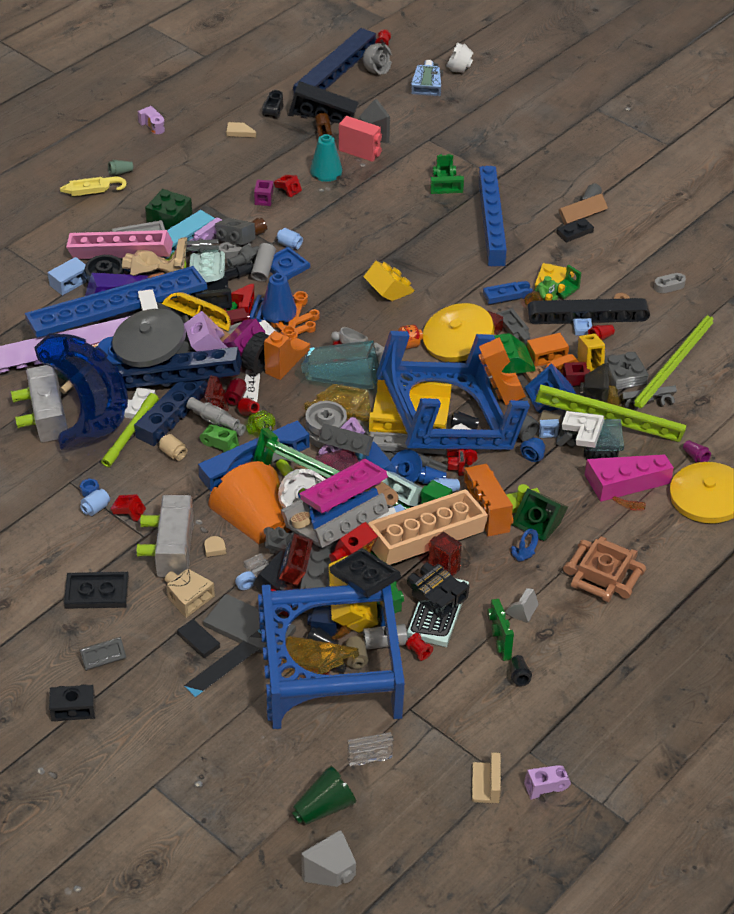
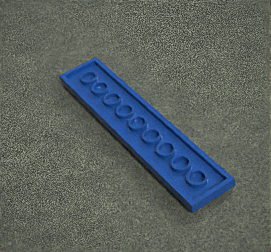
[25,266,207,338]

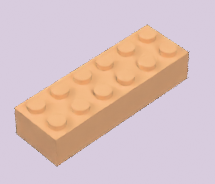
[367,489,488,565]

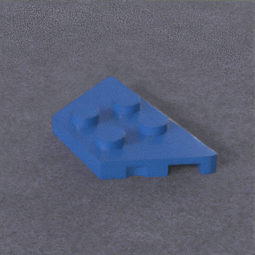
[309,488,379,530]

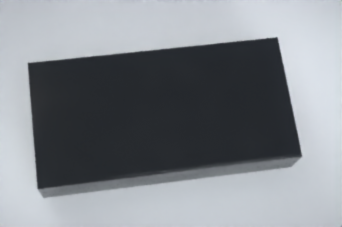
[177,619,220,659]

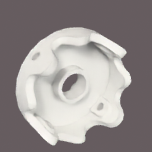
[278,468,325,509]

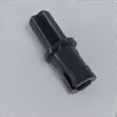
[224,262,253,280]

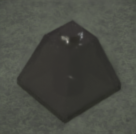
[580,363,609,403]

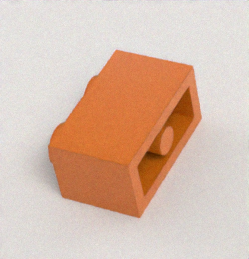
[527,333,569,367]

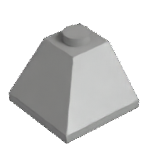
[301,830,356,887]

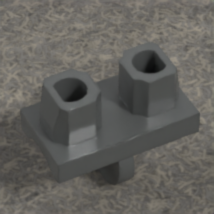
[264,527,301,555]

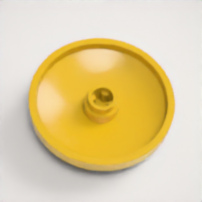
[423,303,494,362]
[670,462,734,523]

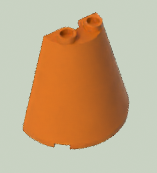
[208,461,292,544]

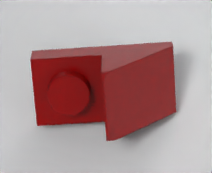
[231,284,255,315]

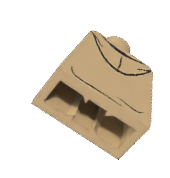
[165,569,215,618]

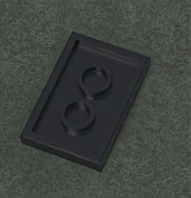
[329,548,401,598]
[64,572,129,609]

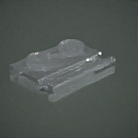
[348,732,393,766]

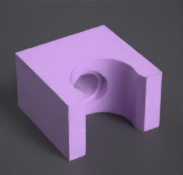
[184,311,228,351]

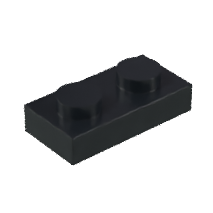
[556,218,594,243]

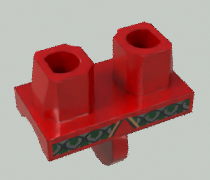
[447,449,478,476]

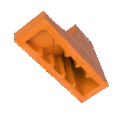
[264,331,310,380]

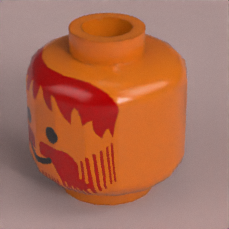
[398,324,423,349]

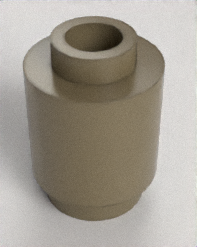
[345,636,368,669]

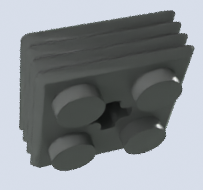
[604,352,649,390]

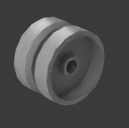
[305,401,347,448]

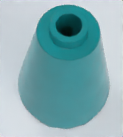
[310,134,343,182]

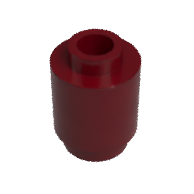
[224,378,247,405]

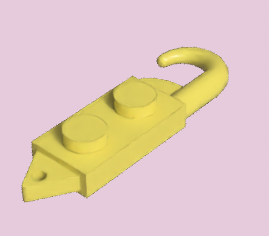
[60,176,127,196]

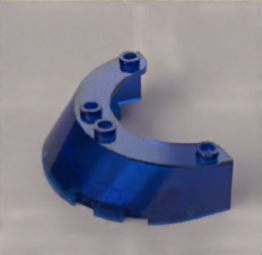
[34,333,128,450]

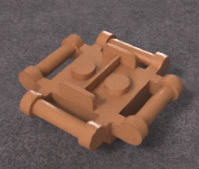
[563,536,646,603]

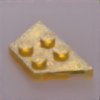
[304,384,371,422]
[283,636,359,675]

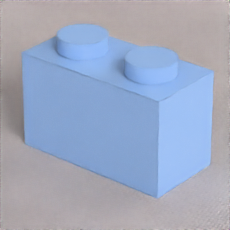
[48,257,87,295]

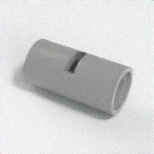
[251,243,276,282]
[363,624,408,650]

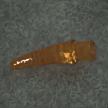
[613,496,646,511]
[332,625,352,640]

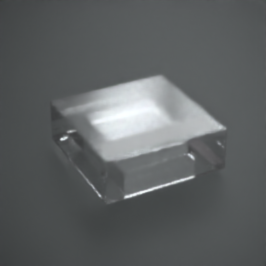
[243,553,269,578]

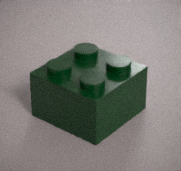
[145,189,192,230]

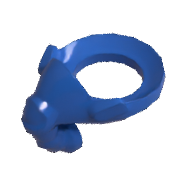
[511,529,538,562]

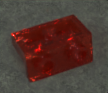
[205,375,229,411]

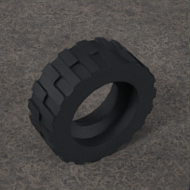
[241,332,269,374]

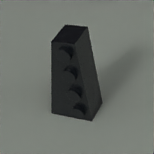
[288,81,359,123]

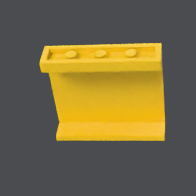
[369,380,452,434]

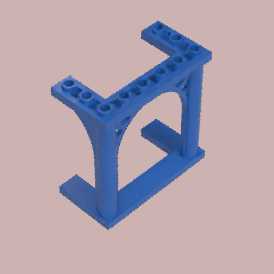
[376,331,530,450]
[258,585,405,729]

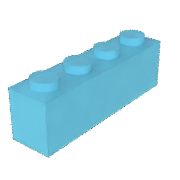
[162,210,215,259]

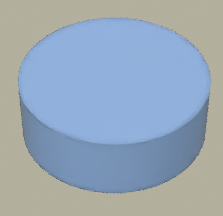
[235,571,256,590]

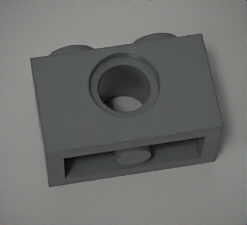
[215,218,256,245]

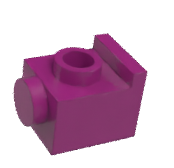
[254,180,274,206]

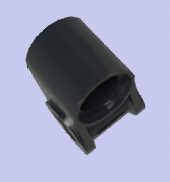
[262,90,283,118]

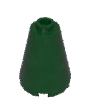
[292,765,356,825]

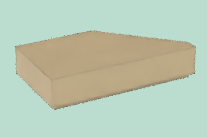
[227,122,256,137]

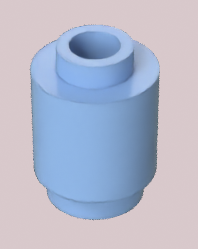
[277,228,303,250]
[80,489,110,516]

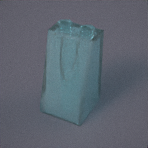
[301,340,379,390]

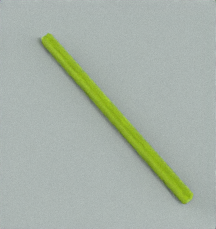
[634,315,714,409]

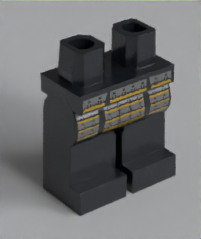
[407,562,470,619]

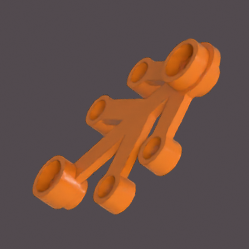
[270,291,319,341]

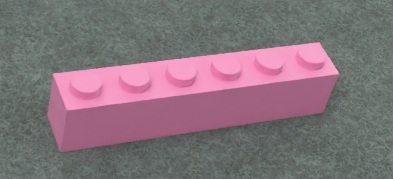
[66,230,173,259]

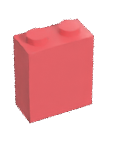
[339,116,382,162]

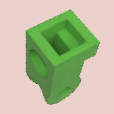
[200,424,239,453]

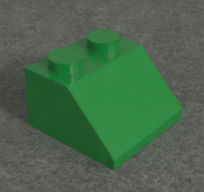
[494,333,536,374]

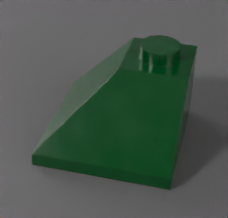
[512,488,568,541]

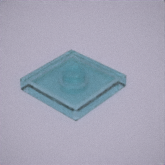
[585,419,624,451]

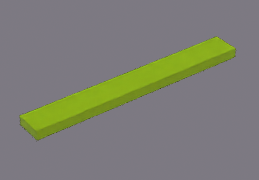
[535,385,686,442]

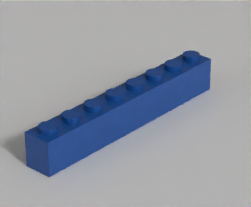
[478,166,507,266]

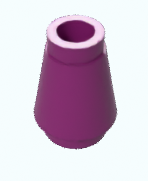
[683,440,711,463]

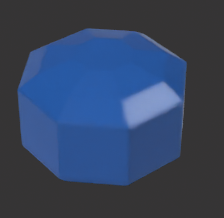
[80,478,100,497]

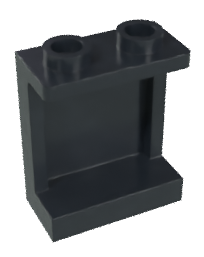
[194,276,232,309]

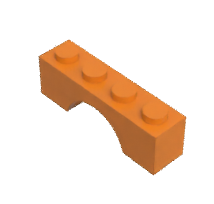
[479,337,526,405]

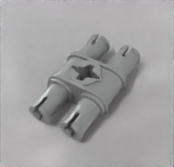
[187,397,246,436]

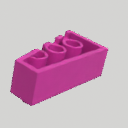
[585,454,674,502]

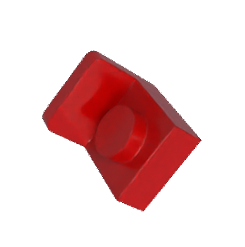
[273,175,302,197]
[110,494,146,522]

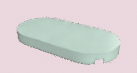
[189,250,225,282]

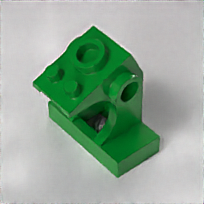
[430,154,464,194]

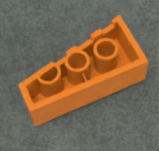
[464,464,513,537]

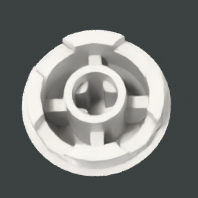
[446,43,473,73]

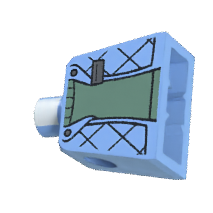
[412,60,441,96]

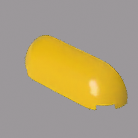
[162,292,231,331]

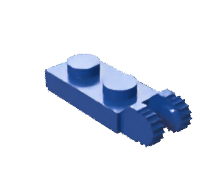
[483,281,534,304]

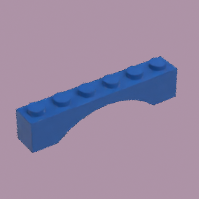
[198,420,310,492]

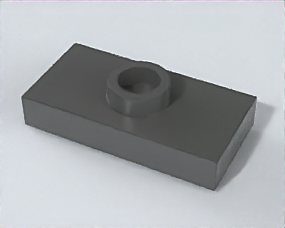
[79,637,126,670]

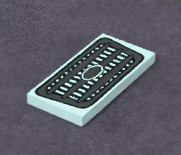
[407,578,469,647]

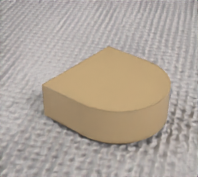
[204,536,226,557]

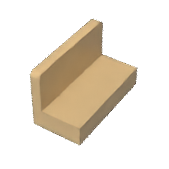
[472,753,501,803]

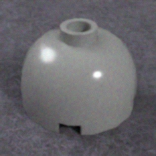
[363,44,392,75]

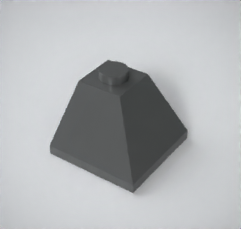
[359,99,390,143]

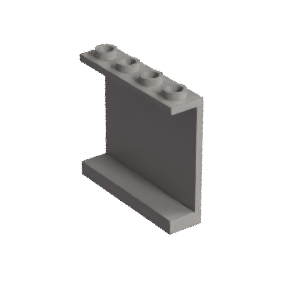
[281,493,389,548]

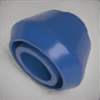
[520,437,545,462]

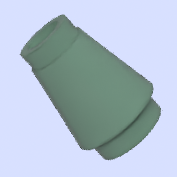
[108,160,133,176]

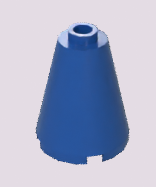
[261,273,297,323]

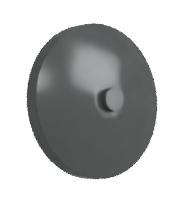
[112,308,186,367]

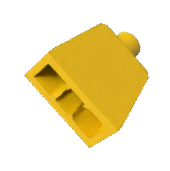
[577,334,605,376]

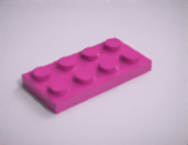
[299,459,388,513]

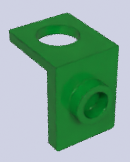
[557,265,582,299]

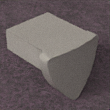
[505,588,539,623]

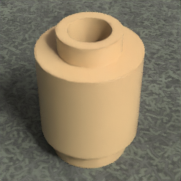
[159,434,188,461]

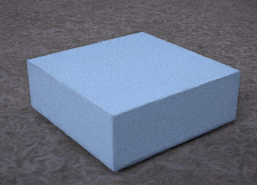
[573,318,592,335]
[538,419,559,438]

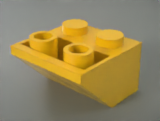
[363,261,415,301]

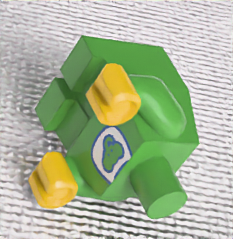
[533,276,565,301]

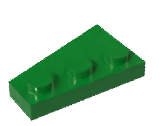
[487,599,514,661]

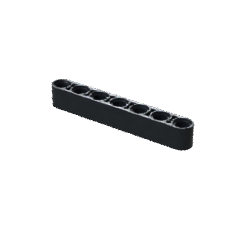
[527,298,650,324]

